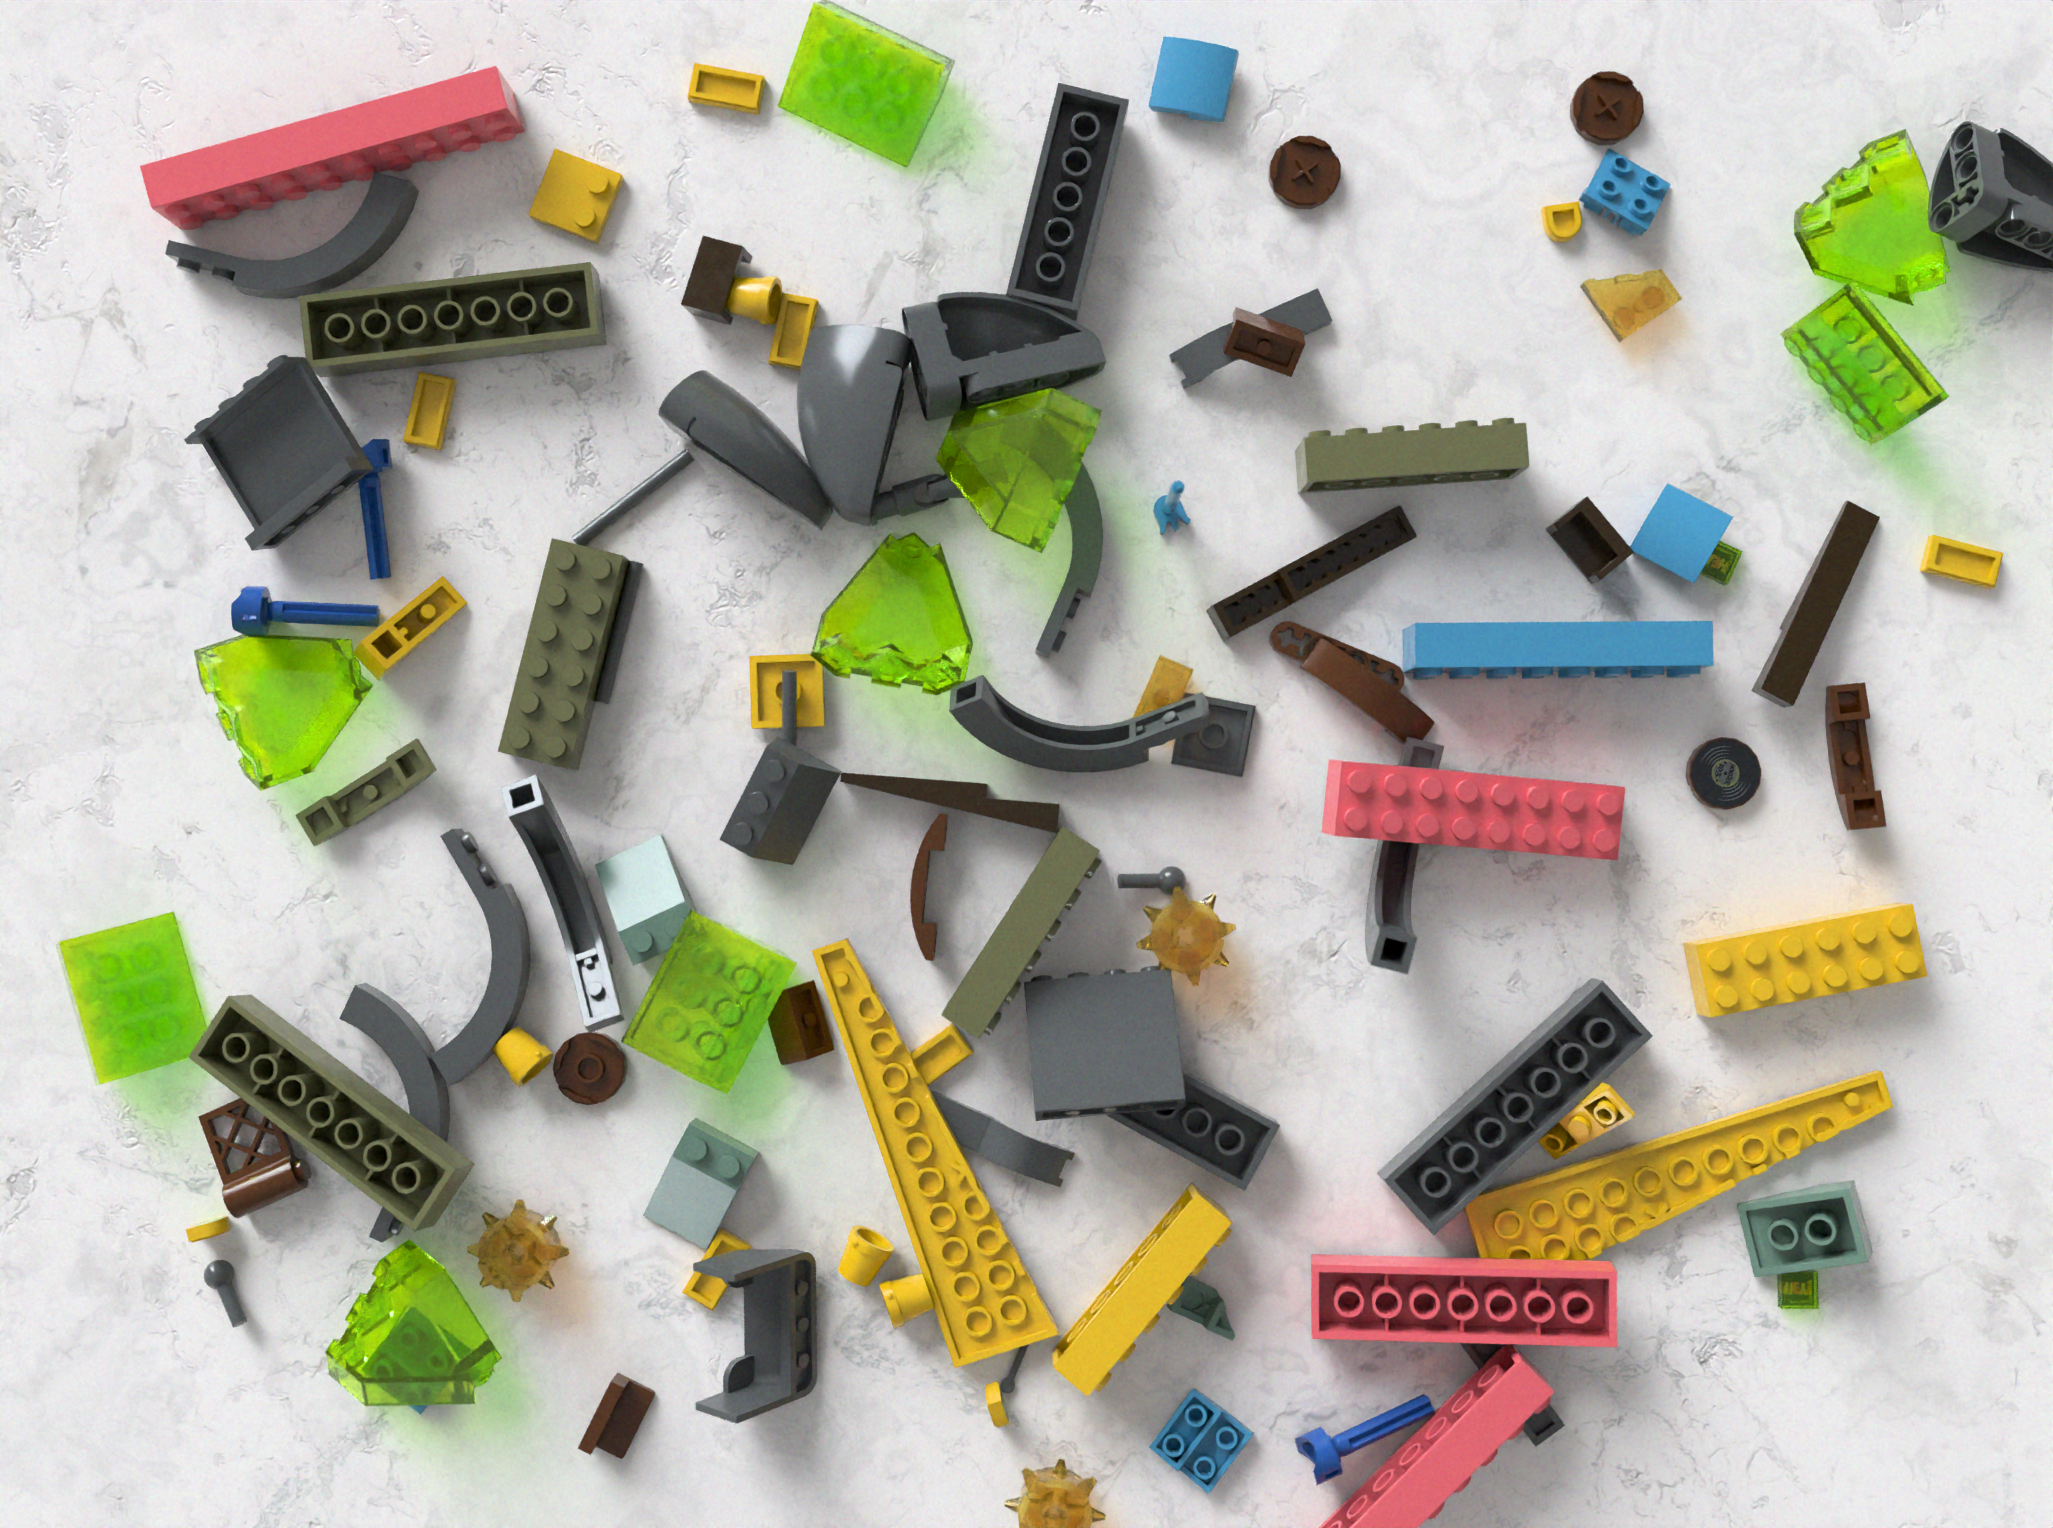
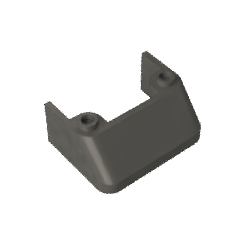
[693,1249,818,1424]

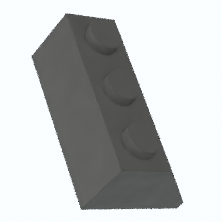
[719,737,842,865]

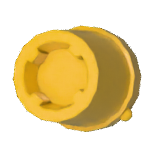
[728,276,783,325]
[492,1026,554,1087]
[837,1225,895,1287]
[878,1273,934,1329]

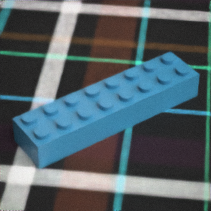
[1402,621,1714,680]

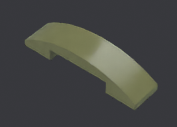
[295,739,437,846]

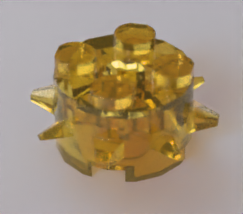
[1136,886,1236,986]
[467,1199,569,1302]
[1004,1459,1106,1528]

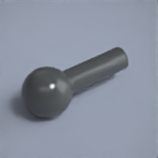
[1117,866,1186,895]
[204,1260,247,1328]

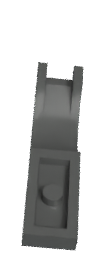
[1169,288,1332,389]
[930,1090,1075,1187]

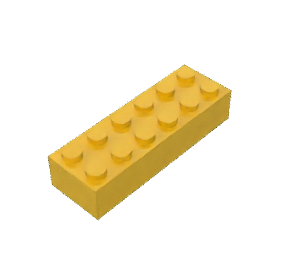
[1683,903,1928,1018]
[1052,1182,1232,1397]

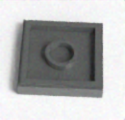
[1170,692,1256,777]

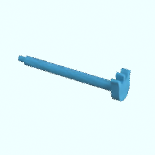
[1153,481,1190,535]

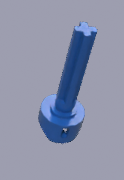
[358,439,393,580]
[231,586,380,636]
[1295,1394,1435,1486]

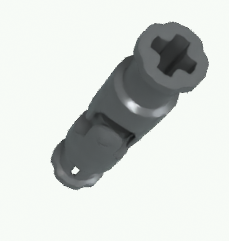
[871,453,1010,526]

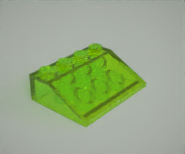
[777,0,955,168]
[1780,280,1949,445]
[621,909,797,1094]
[56,912,207,1086]

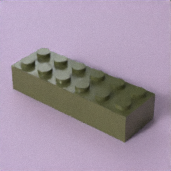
[1295,418,1530,494]
[498,538,630,770]
[941,826,1102,1039]

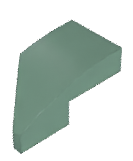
[1167,1276,1235,1341]

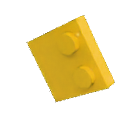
[528,149,624,244]
[749,653,825,729]

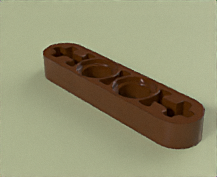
[1269,621,1405,691]

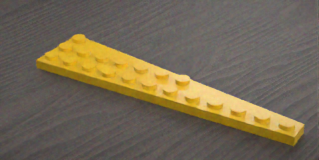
[812,938,1060,1368]
[1464,1070,1893,1260]

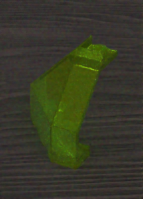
[1794,129,1951,306]
[935,388,1102,553]
[811,532,973,695]
[194,634,373,791]
[326,1239,502,1406]

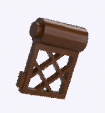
[198,1098,311,1219]

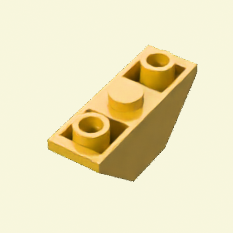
[1538,1082,1635,1160]

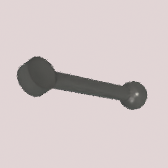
[1000,1344,1029,1393]

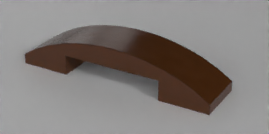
[1299,638,1435,745]
[1825,682,1886,831]
[910,814,948,961]

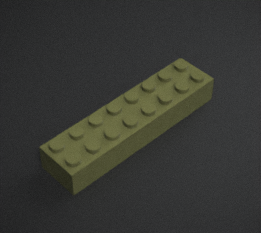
[299,262,607,378]
[188,995,475,1232]

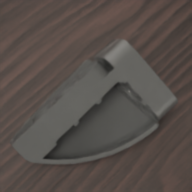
[1928,121,2053,272]
[902,292,1106,421]
[797,325,911,526]
[658,370,833,530]

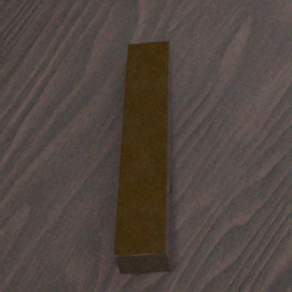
[1751,501,1880,708]
[1206,505,1417,642]
[840,773,1059,833]

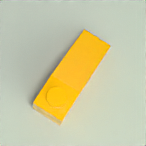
[353,576,467,680]

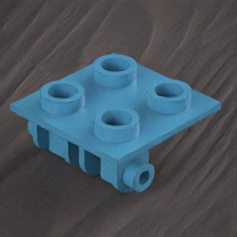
[1579,148,1670,236]

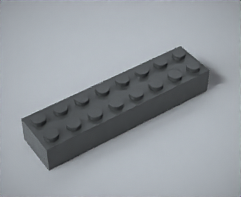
[1377,978,1653,1235]

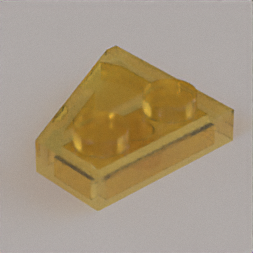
[1580,269,1682,343]

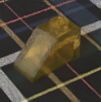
[1132,655,1194,718]

